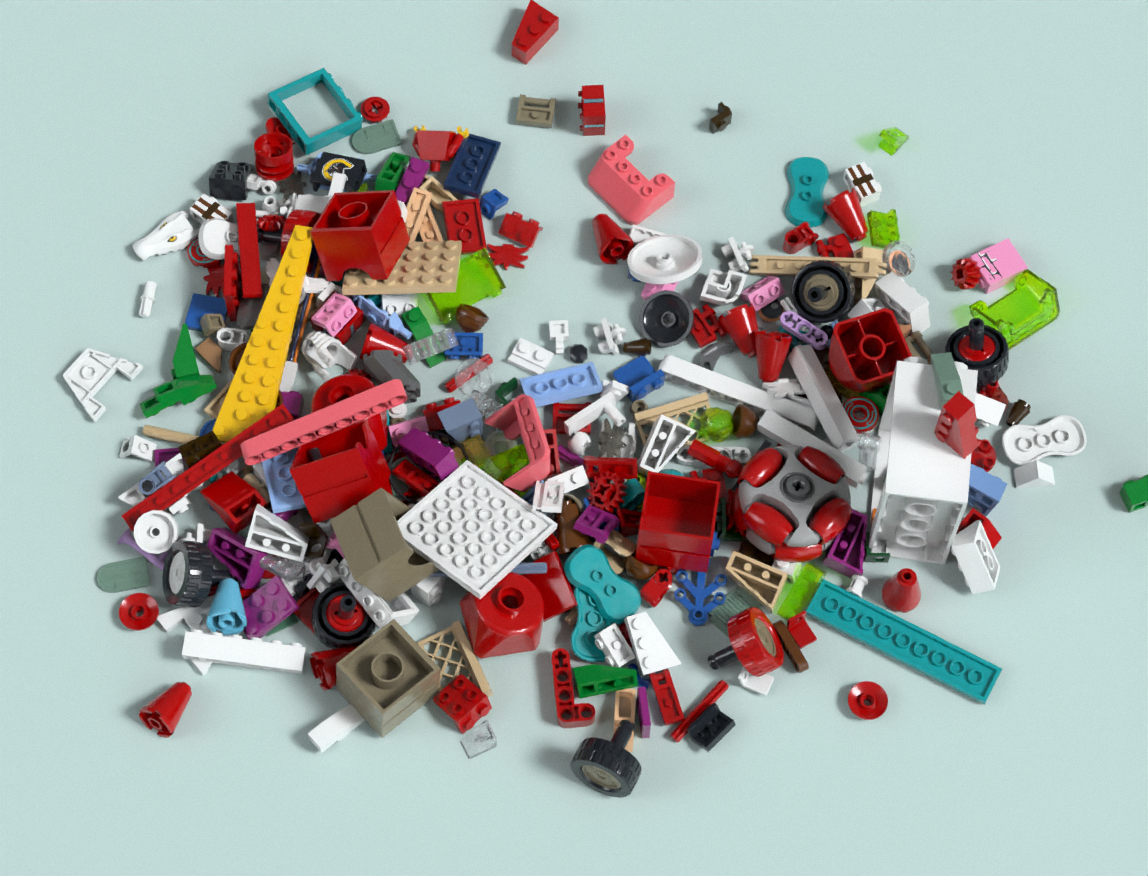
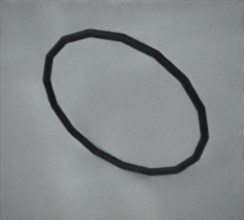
[387,431,470,504]

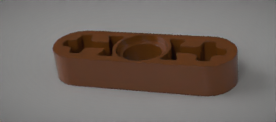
[772,620,809,673]

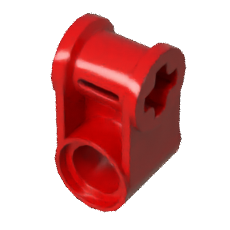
[783,221,819,254]
[640,569,672,608]

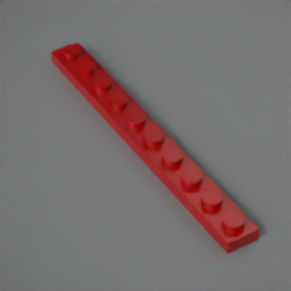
[121,404,294,532]

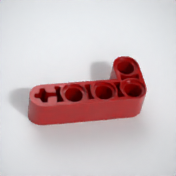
[551,648,596,728]

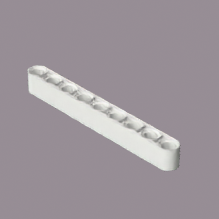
[657,355,819,434]

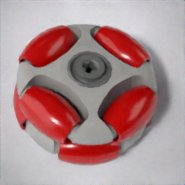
[732,445,852,563]

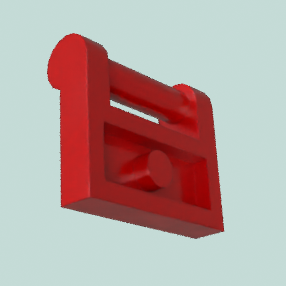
[552,402,592,435]

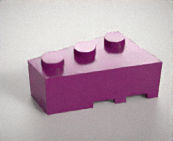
[822,509,867,579]

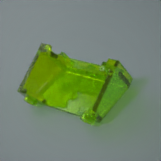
[420,248,506,324]
[969,269,1060,350]

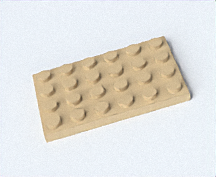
[342,240,462,295]

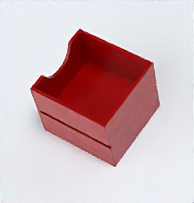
[311,190,410,281]
[290,420,391,523]
[635,471,721,573]

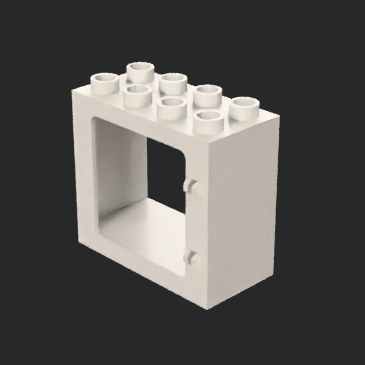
[869,357,978,564]

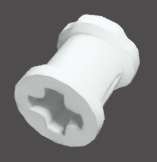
[846,575,869,598]

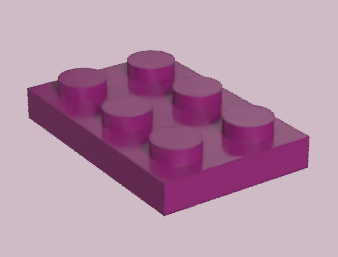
[243,575,299,640]

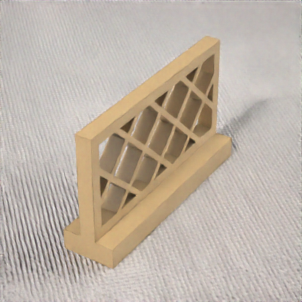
[633,392,720,447]
[417,620,494,697]

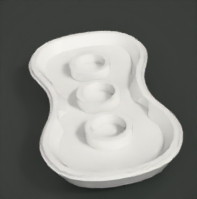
[199,218,280,260]
[1002,415,1087,465]

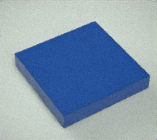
[185,293,228,332]

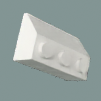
[951,520,1000,594]

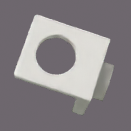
[119,435,157,462]
[738,667,774,696]

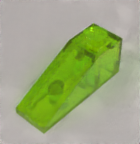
[777,562,827,620]

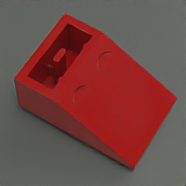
[200,471,267,534]

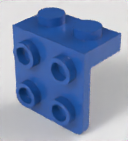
[613,356,665,403]

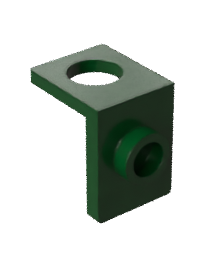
[495,377,517,407]
[864,531,890,563]

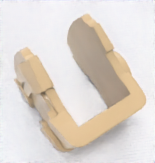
[593,529,637,574]

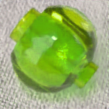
[698,407,734,442]

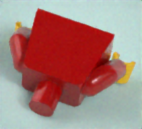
[412,125,469,172]

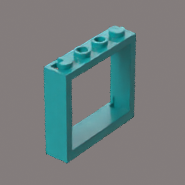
[268,68,363,156]

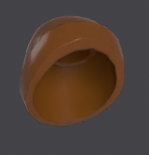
[455,303,489,333]
[730,404,760,439]
[624,548,658,580]

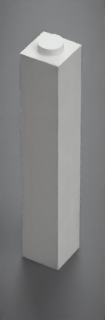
[787,344,859,451]
[757,409,868,488]

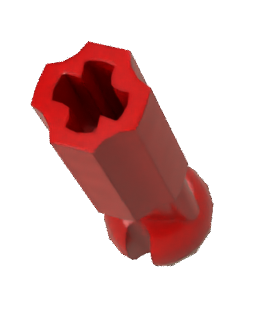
[687,439,743,479]

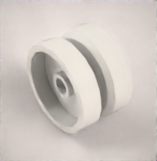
[134,510,179,554]

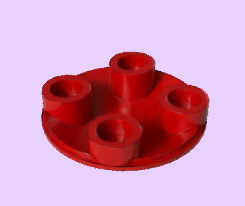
[971,439,996,472]

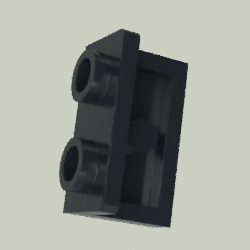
[687,703,736,752]

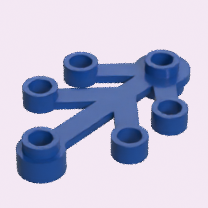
[674,559,727,626]

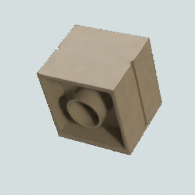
[330,488,439,602]
[336,619,441,738]

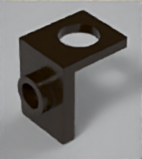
[299,523,329,558]

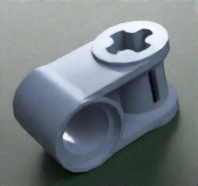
[138,461,176,495]

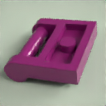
[573,505,620,544]

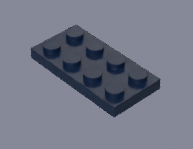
[443,133,501,199]

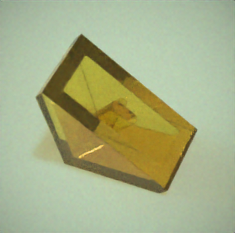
[462,434,492,467]

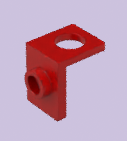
[786,610,817,649]

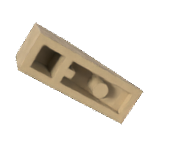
[853,246,884,305]

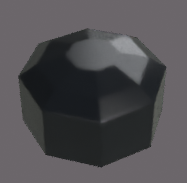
[570,344,588,363]

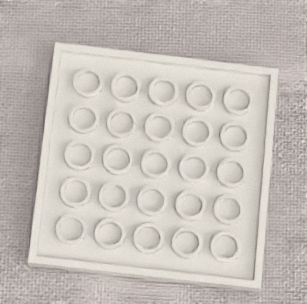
[397,460,557,599]

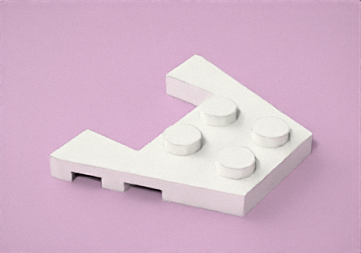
[62,348,143,422]
[157,595,231,676]

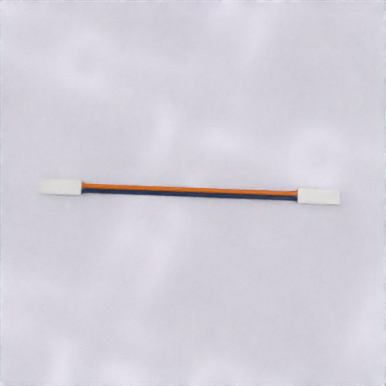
[279,173,347,392]

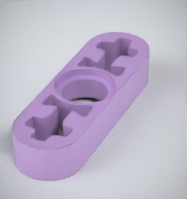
[780,311,828,350]

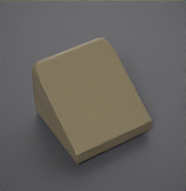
[200,314,226,336]

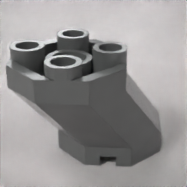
[237,283,270,330]
[363,350,421,403]

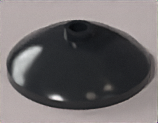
[639,290,694,347]

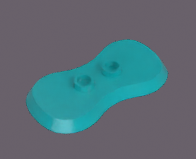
[785,157,829,228]
[564,545,641,624]
[571,587,612,662]

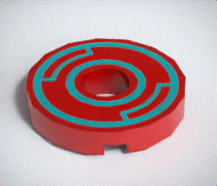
[187,237,222,268]
[843,396,879,434]

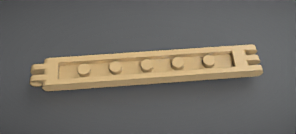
[749,255,887,279]

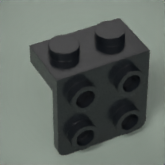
[209,161,253,200]

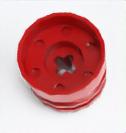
[254,132,294,181]

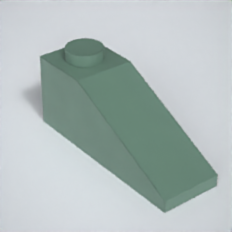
[930,352,964,410]

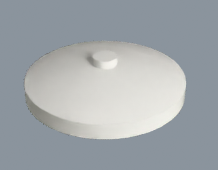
[627,234,703,284]

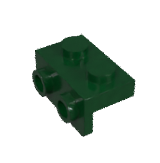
[715,497,743,542]

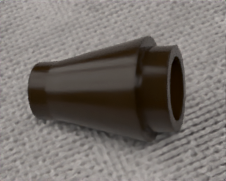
[623,338,651,357]
[1005,399,1031,427]

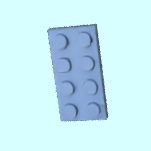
[520,362,603,407]
[262,447,306,514]

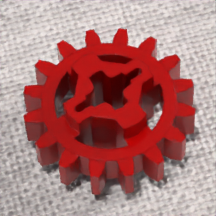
[586,471,627,513]

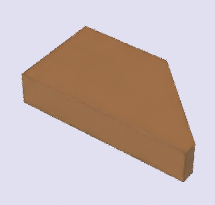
[195,337,222,374]

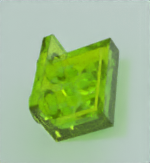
[867,209,900,250]

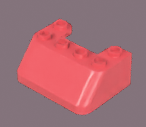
[588,134,675,225]
[484,394,550,492]

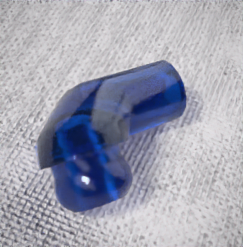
[627,663,650,689]

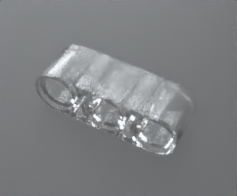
[402,327,459,365]

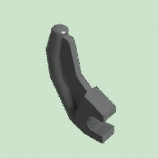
[699,341,737,371]

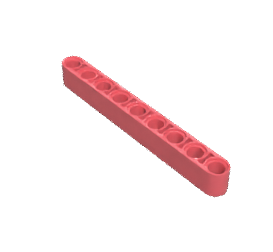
[240,379,407,465]

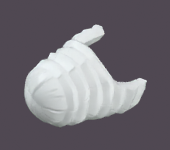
[301,331,357,381]

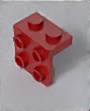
[433,674,492,734]

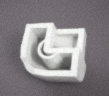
[700,269,747,306]

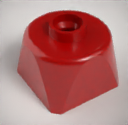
[828,308,912,393]
[311,374,387,451]
[459,572,544,659]

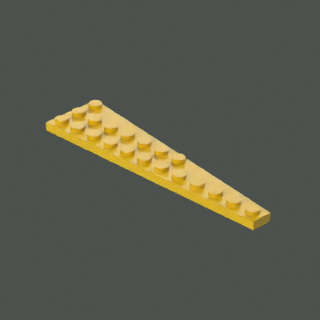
[212,225,313,442]

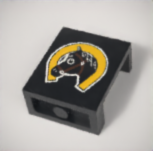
[310,152,367,192]

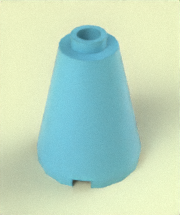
[206,578,247,635]

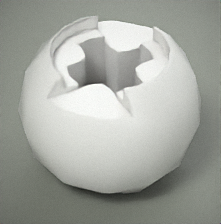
[567,431,592,456]

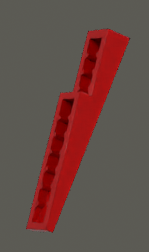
[236,203,262,298]

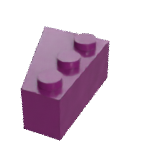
[398,427,459,481]
[207,527,271,589]

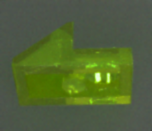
[878,127,909,156]

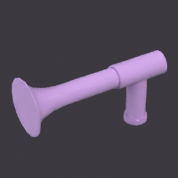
[118,528,169,571]

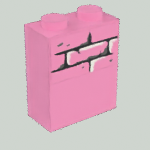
[970,238,1028,294]

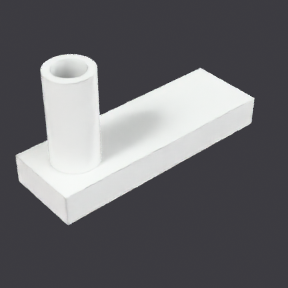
[564,391,626,437]

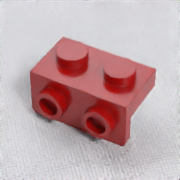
[498,211,543,248]
[421,397,460,431]

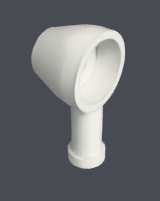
[262,196,292,212]

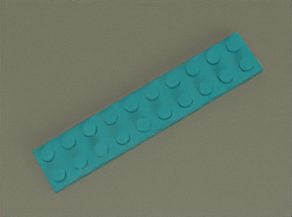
[806,579,1002,705]

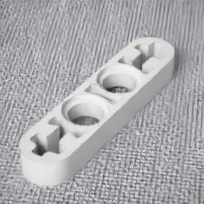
[676,446,751,467]

